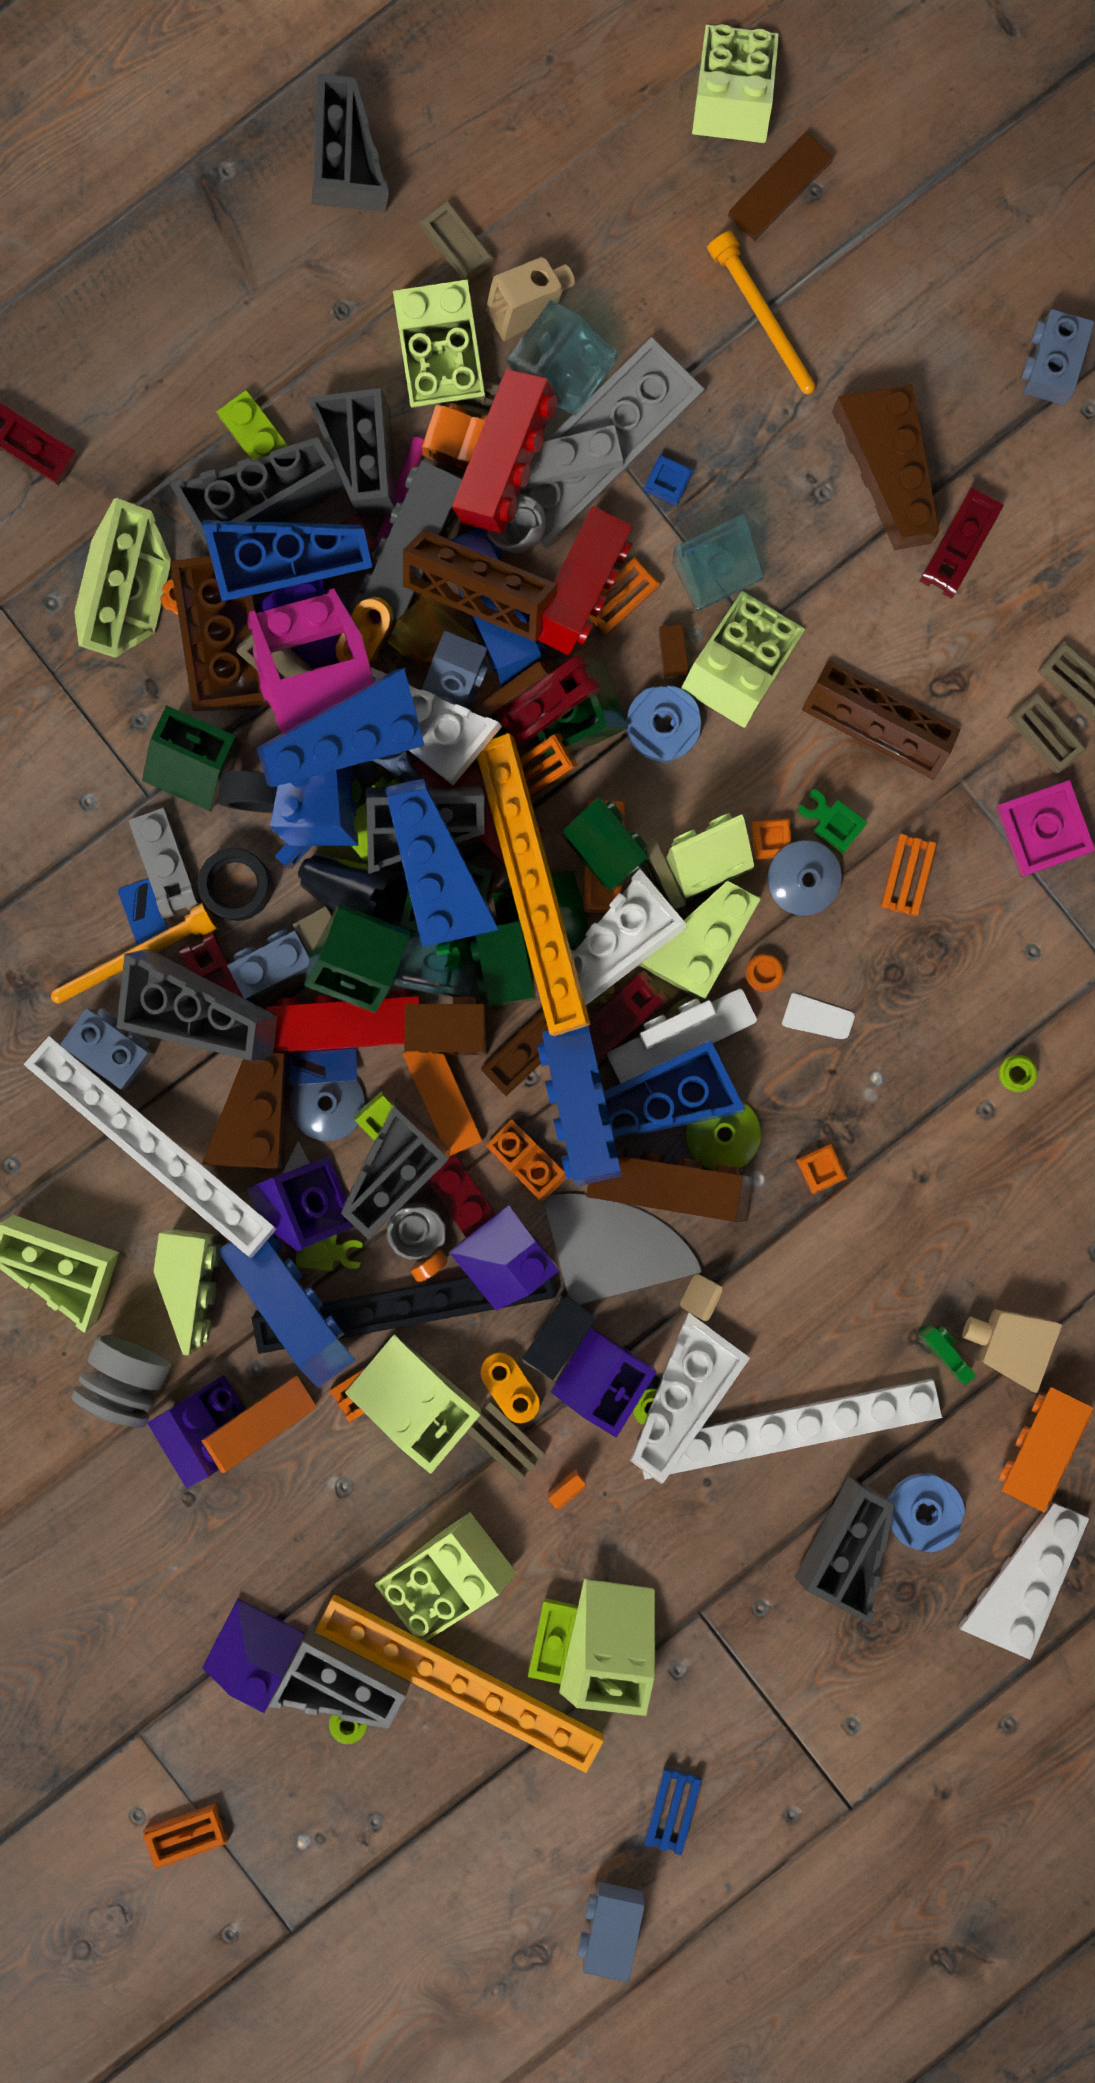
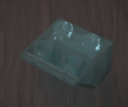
[507,300,619,416]

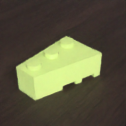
[638,881,761,1001]

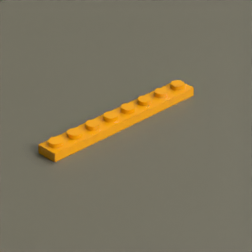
[477,733,591,1036]
[315,1594,604,1773]

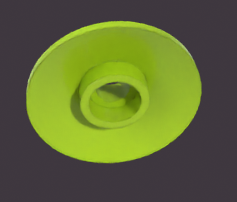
[686,1101,761,1171]

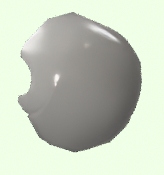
[487,494,546,554]
[386,1202,446,1260]

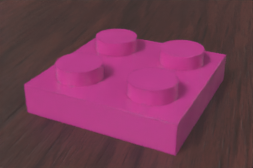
[996,780,1095,877]

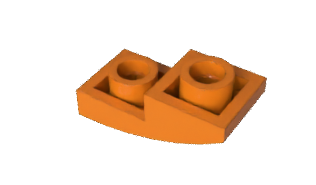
[485,1119,566,1203]

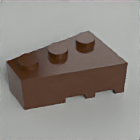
[404,997,488,1055]
[201,1053,289,1168]

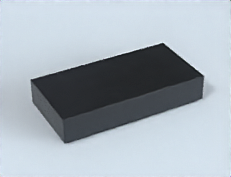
[522,1295,597,1380]

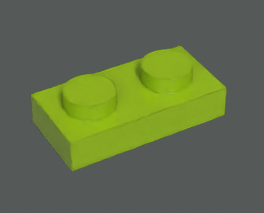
[216,390,288,461]
[528,1598,578,1684]

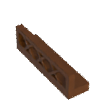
[403,529,557,642]
[802,659,961,780]

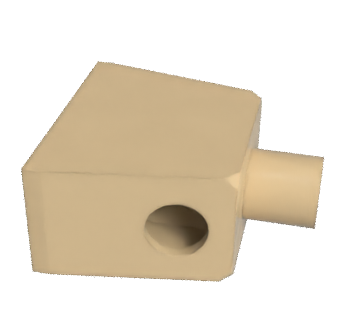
[485,257,575,342]
[962,1309,1062,1393]

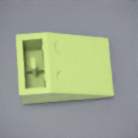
[692,24,779,143]
[393,280,485,408]
[681,591,805,728]
[666,813,754,901]
[154,1229,222,1356]
[345,1334,481,1474]
[374,1512,517,1641]
[559,1579,655,1716]

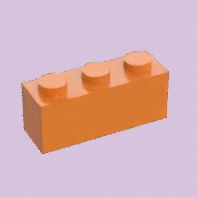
[999,1387,1095,1513]

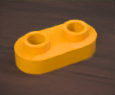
[336,597,394,663]
[481,1352,540,1423]

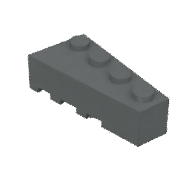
[169,437,344,552]
[359,460,462,622]
[117,949,278,1061]

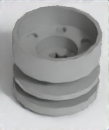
[70,1334,172,1428]

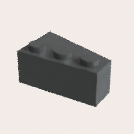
[312,73,390,212]
[307,388,397,518]
[366,786,484,874]
[341,1098,450,1239]
[794,1476,894,1625]
[269,1624,411,1729]

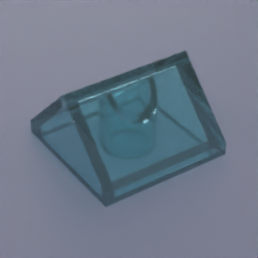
[671,514,764,612]
[393,932,478,999]

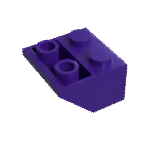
[550,1327,657,1438]
[147,1375,245,1488]

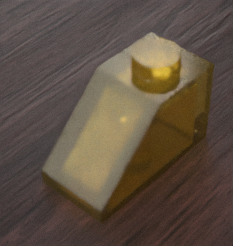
[388,596,482,666]

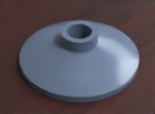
[767,840,842,916]
[290,1080,365,1141]

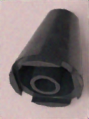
[298,854,407,924]

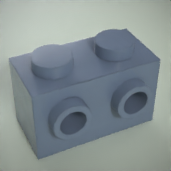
[1020,309,1095,406]
[422,631,488,710]
[227,929,310,1002]
[60,1008,155,1090]
[577,1881,645,1983]

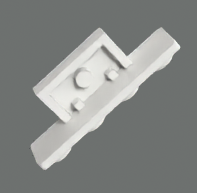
[607,989,757,1084]

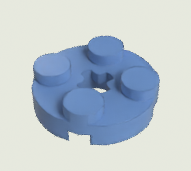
[626,686,701,763]
[887,1473,965,1552]

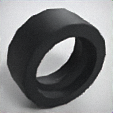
[218,771,277,813]
[197,847,273,921]

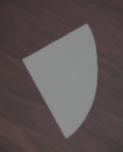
[544,1194,702,1304]

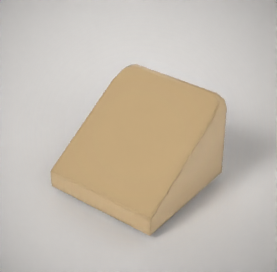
[680,1274,723,1322]

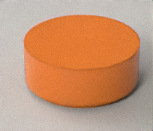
[745,954,784,992]
[409,1249,448,1282]

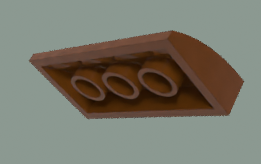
[170,556,269,711]

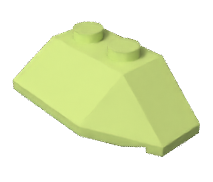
[74,498,171,658]

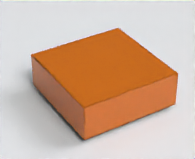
[751,818,792,860]
[796,1144,847,1194]
[548,1468,586,1509]

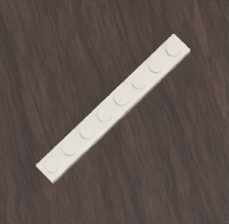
[23,1036,276,1258]
[636,1379,942,1479]

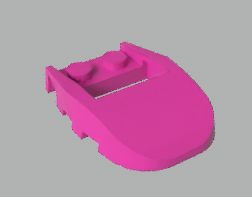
[248,589,374,733]

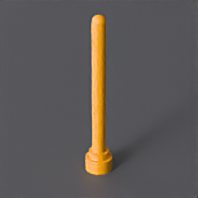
[707,231,815,394]
[51,902,218,1004]

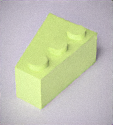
[0,1215,120,1333]

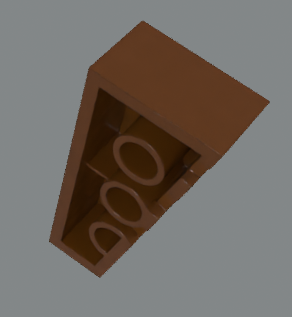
[832,384,939,550]
[586,1147,754,1222]

